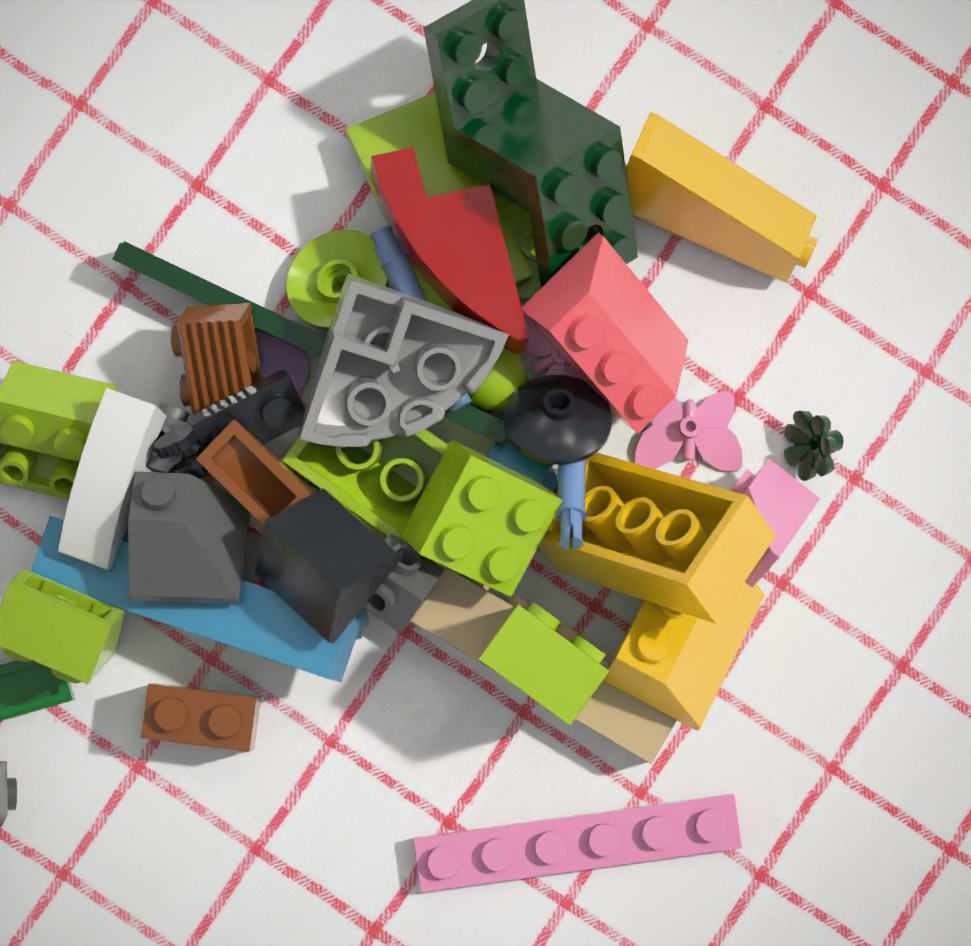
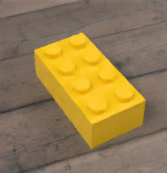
[538,453,776,624]

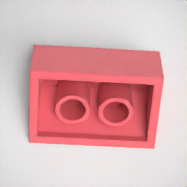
[522,233,688,434]

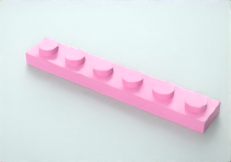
[414,794,742,893]

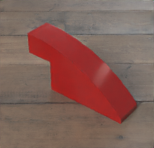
[371,147,529,354]

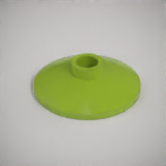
[286,230,389,330]

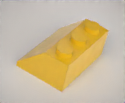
[603,582,765,731]

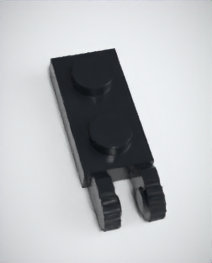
[153,369,306,479]

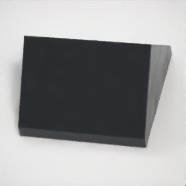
[255,488,402,644]

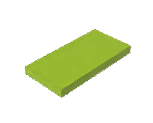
[346,92,532,311]

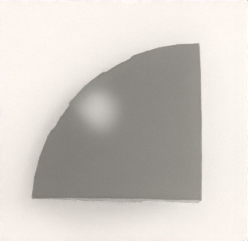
[299,274,509,447]

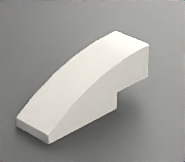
[58,388,166,571]

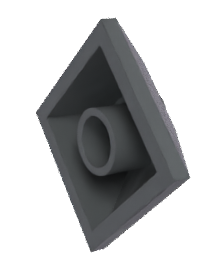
[128,471,250,605]

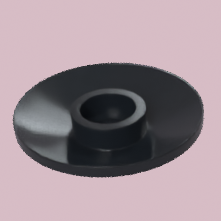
[503,375,612,465]

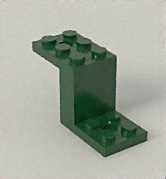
[423,0,638,288]

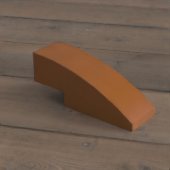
[196,419,315,526]

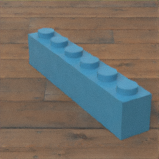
[31,516,362,682]

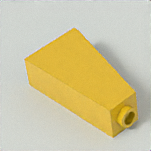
[626,112,818,282]

